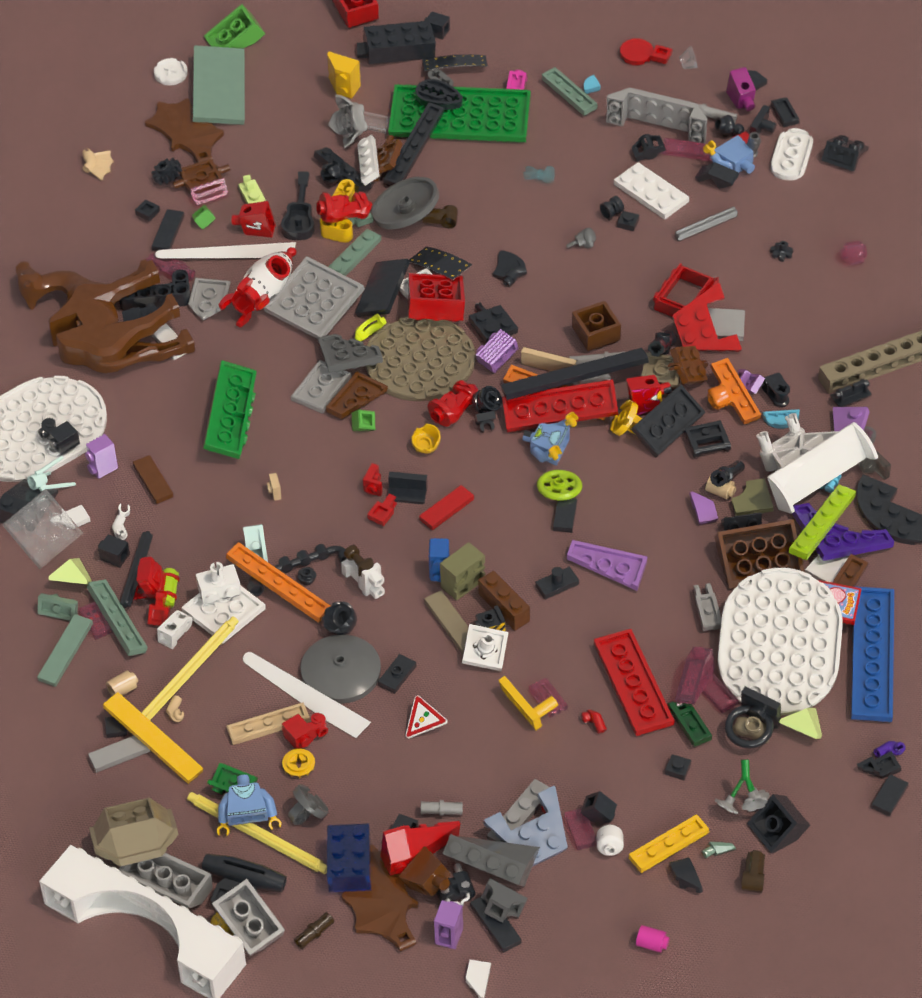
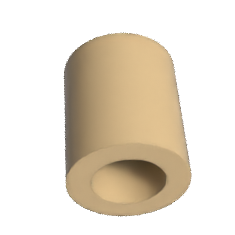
[705,475,736,499]
[106,670,138,696]

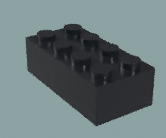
[363,21,436,64]

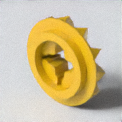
[282,749,315,778]

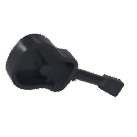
[281,171,314,240]

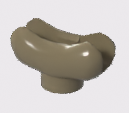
[733,717,769,744]

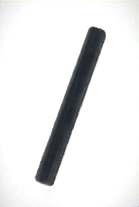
[120,531,153,608]

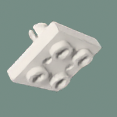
[462,624,508,671]

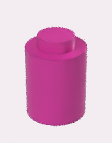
[636,925,670,953]

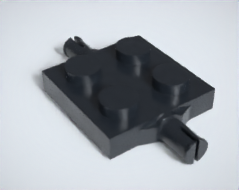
[468,302,518,343]

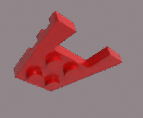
[672,282,742,352]

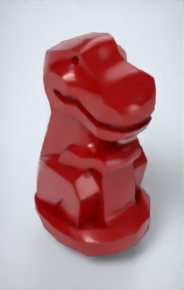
[316,192,372,223]
[427,380,478,427]

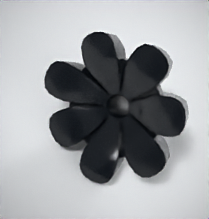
[770,241,793,262]

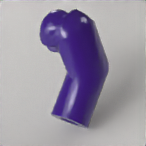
[874,741,905,758]

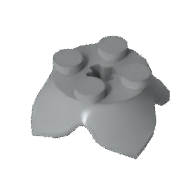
[328,95,367,148]

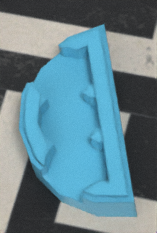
[762,409,800,429]

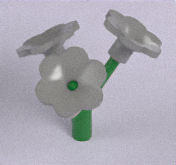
[714,759,770,814]

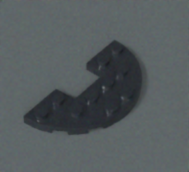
[857,474,922,545]

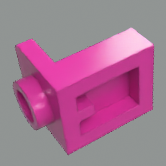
[506,70,528,90]

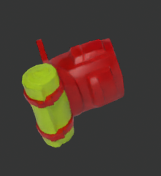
[133,557,180,608]

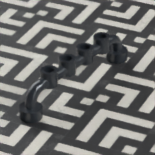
[247,544,347,597]

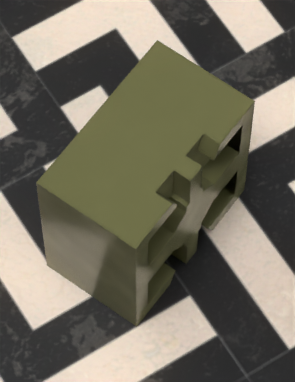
[440,542,485,601]

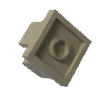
[641,353,681,398]

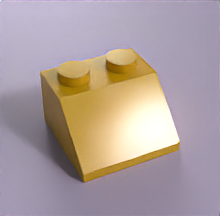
[327,52,361,99]

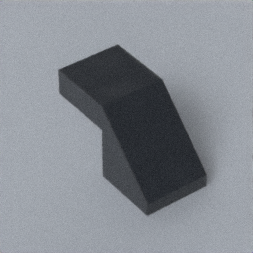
[695,162,739,189]

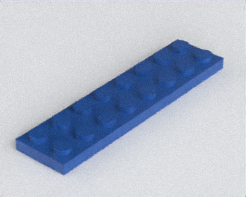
[851,586,894,722]

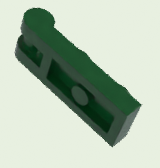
[667,696,712,747]

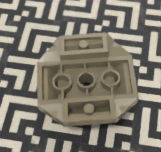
[89,797,178,866]

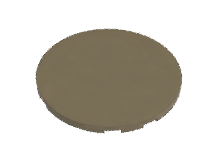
[366,316,475,401]

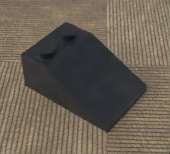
[0,479,58,533]

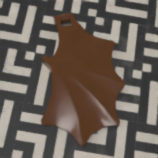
[145,98,224,163]
[342,844,419,951]

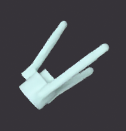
[27,456,76,491]

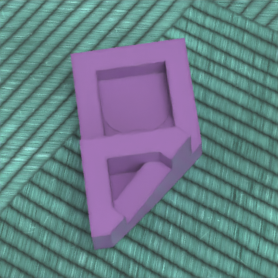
[738,369,765,394]
[689,492,718,524]

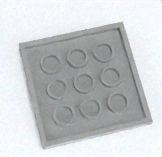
[264,256,365,339]

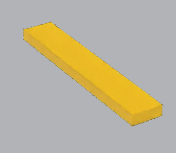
[103,692,203,784]

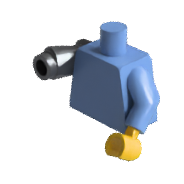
[703,132,761,174]

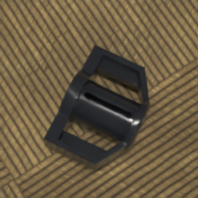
[632,134,666,162]

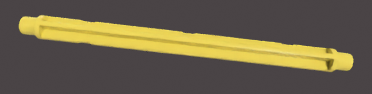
[141,616,239,720]
[187,792,329,874]

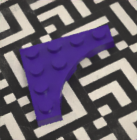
[791,503,895,561]

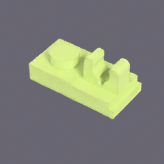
[238,175,266,204]

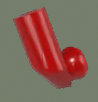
[581,710,607,734]

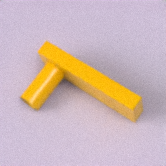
[498,676,558,730]

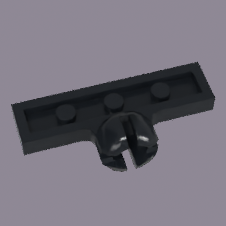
[313,147,372,193]

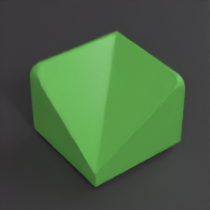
[192,205,216,229]
[352,410,375,431]

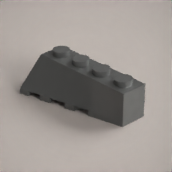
[443,834,540,887]

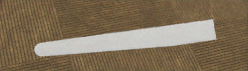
[155,242,296,258]
[243,652,371,738]

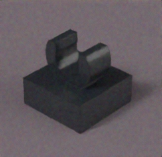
[474,411,496,432]

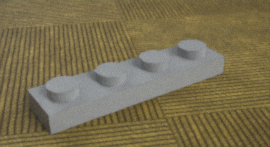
[487,779,550,842]

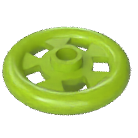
[537,470,583,501]

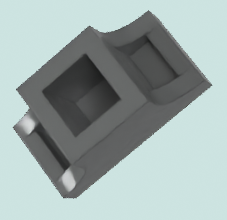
[481,878,528,923]

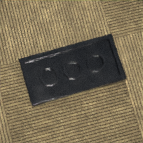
[355,258,410,317]
[631,384,706,458]

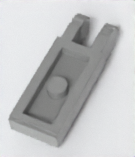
[693,583,722,631]

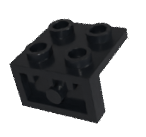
[821,135,869,171]

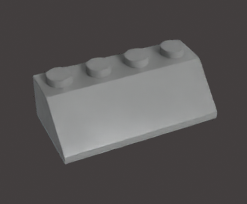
[118,853,213,908]

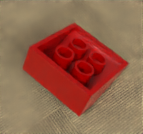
[408,273,465,322]

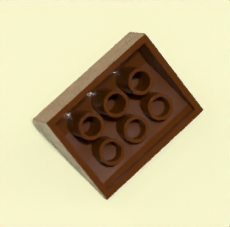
[714,519,805,589]

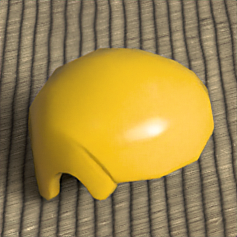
[411,423,441,454]

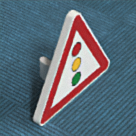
[406,695,448,739]

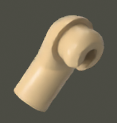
[166,695,184,722]

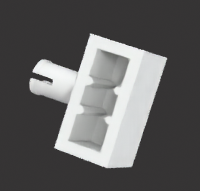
[196,562,241,604]

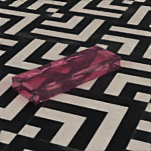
[662,138,716,161]

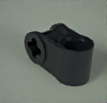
[761,372,790,407]

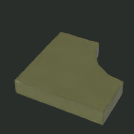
[731,478,774,516]

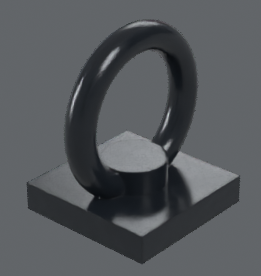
[724,686,781,749]

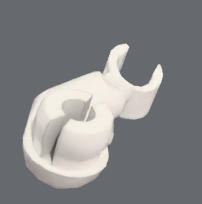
[112,504,130,540]

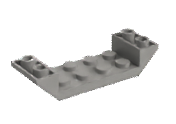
[606,88,707,146]

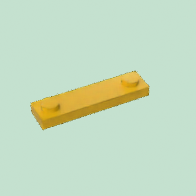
[629,814,709,873]

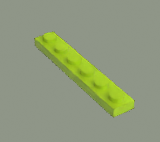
[789,485,856,560]

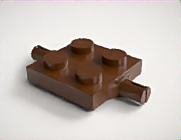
[373,135,403,181]
[172,158,231,196]
[668,346,708,385]

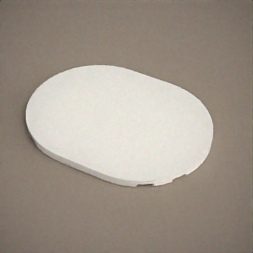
[0,376,107,482]
[718,568,842,716]

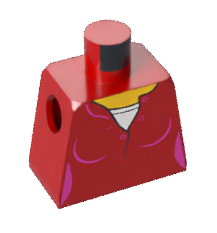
[626,375,672,416]

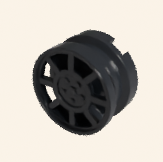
[472,386,502,414]

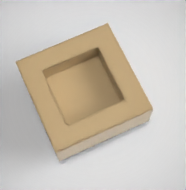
[266,473,281,501]

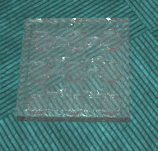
[2,489,83,569]

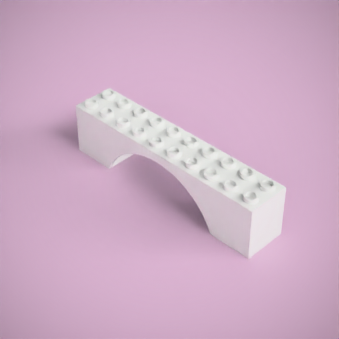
[39,845,246,998]

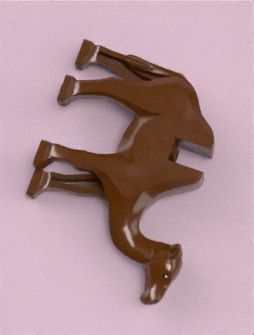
[16,259,195,373]

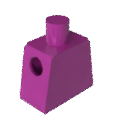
[726,67,756,111]

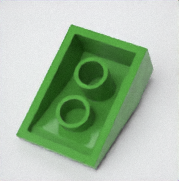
[204,4,266,48]

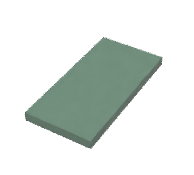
[193,45,245,125]

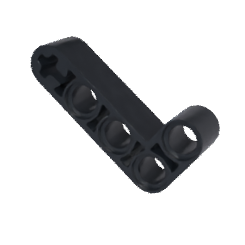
[120,269,190,311]

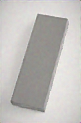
[88,736,151,773]

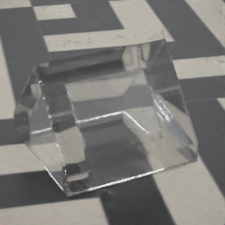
[679,46,698,69]

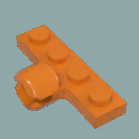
[707,358,761,424]

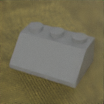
[212,879,285,956]

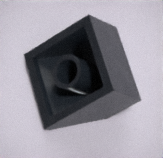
[747,794,811,853]

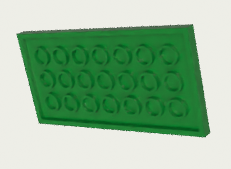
[388,84,531,142]

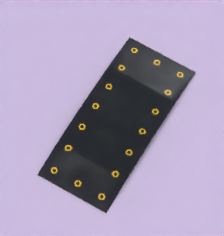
[422,54,488,71]
[409,246,472,280]

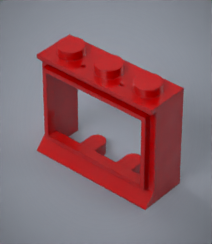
[653,263,719,317]

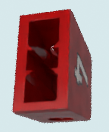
[231,201,276,238]

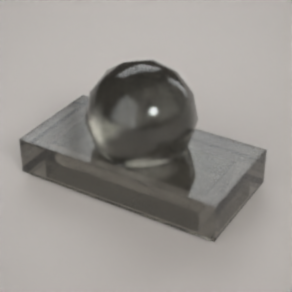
[859,451,891,480]

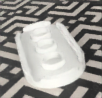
[771,128,813,180]

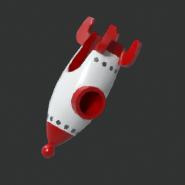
[218,247,297,327]

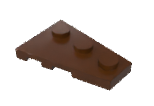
[326,372,388,419]

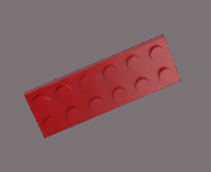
[502,379,619,432]
[594,629,674,736]

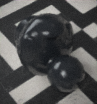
[715,115,744,136]

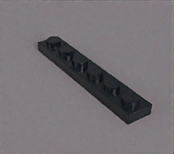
[384,102,445,186]

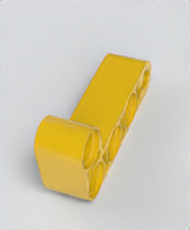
[320,179,355,243]

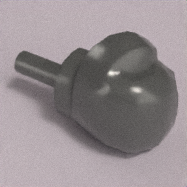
[566,228,597,249]

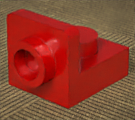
[363,463,383,496]

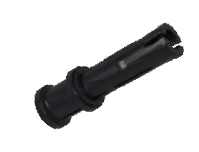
[710,460,745,487]

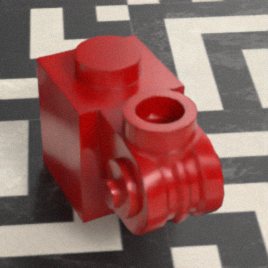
[282,713,329,749]

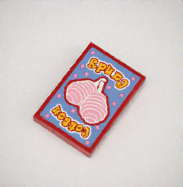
[818,580,862,625]

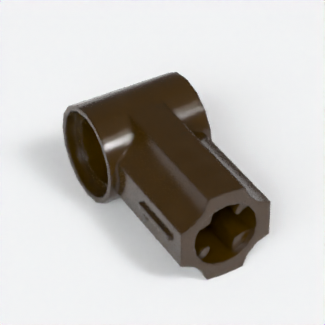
[422,205,458,229]
[741,850,765,892]

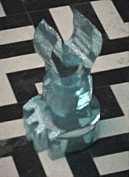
[523,166,555,183]

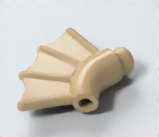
[82,148,114,180]

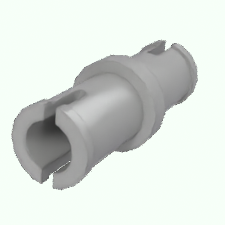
[421,800,463,816]

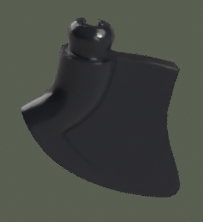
[492,250,527,287]

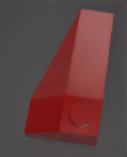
[380,821,461,876]

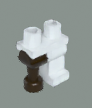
[341,545,385,599]

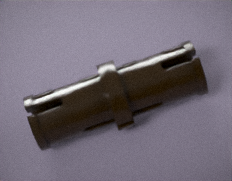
[294,912,334,949]

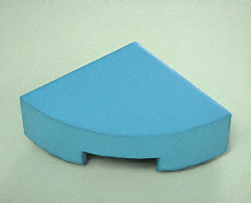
[584,75,601,94]

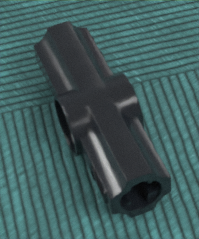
[648,330,677,357]

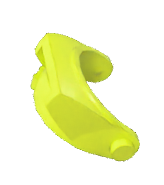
[355,314,387,341]

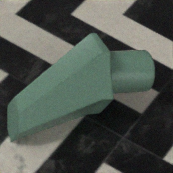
[702,842,736,858]

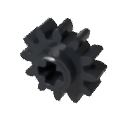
[151,158,182,185]

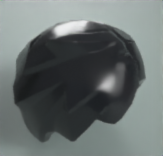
[322,601,357,635]

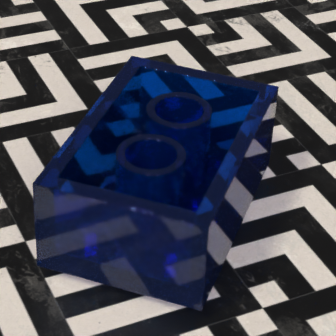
[327,823,371,892]

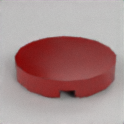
[620,39,653,65]

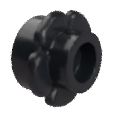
[297,567,317,585]

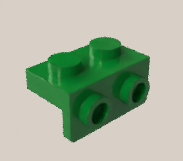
[207,763,258,794]

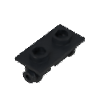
[830,379,872,407]
[721,513,762,531]

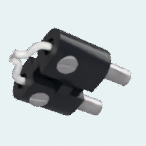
[436,863,476,906]

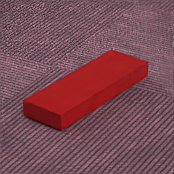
[419,485,474,531]

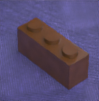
[478,570,530,631]

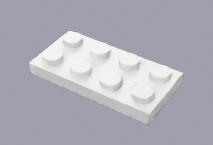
[614,162,689,220]

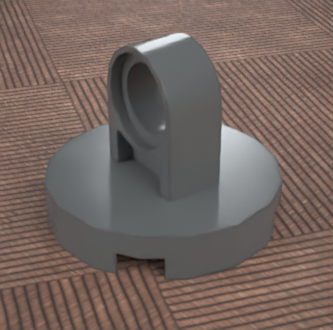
[288,784,329,825]

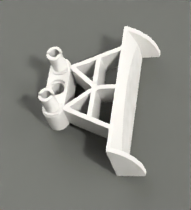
[756,413,878,513]

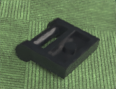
[684,420,731,458]

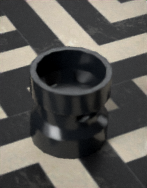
[600,196,624,219]

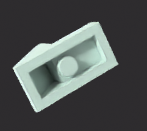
[243,524,268,562]

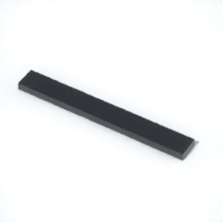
[501,348,649,400]

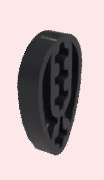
[416,79,463,110]

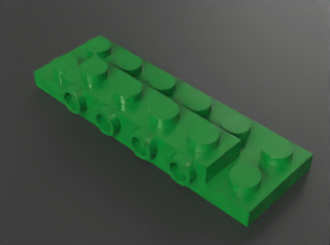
[203,360,257,459]

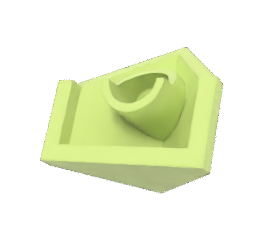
[49,558,92,584]
[779,708,822,739]

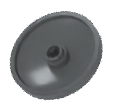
[372,177,439,229]
[301,635,381,704]

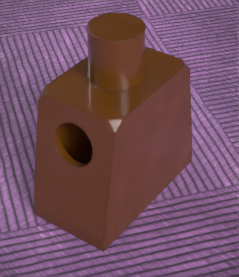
[398,846,450,896]

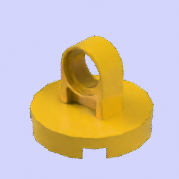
[610,400,642,436]

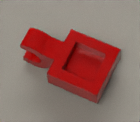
[367,494,397,526]
[147,590,170,626]

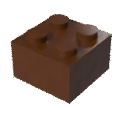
[572,301,621,351]

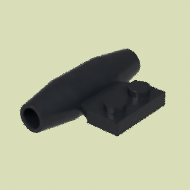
[202,854,287,906]

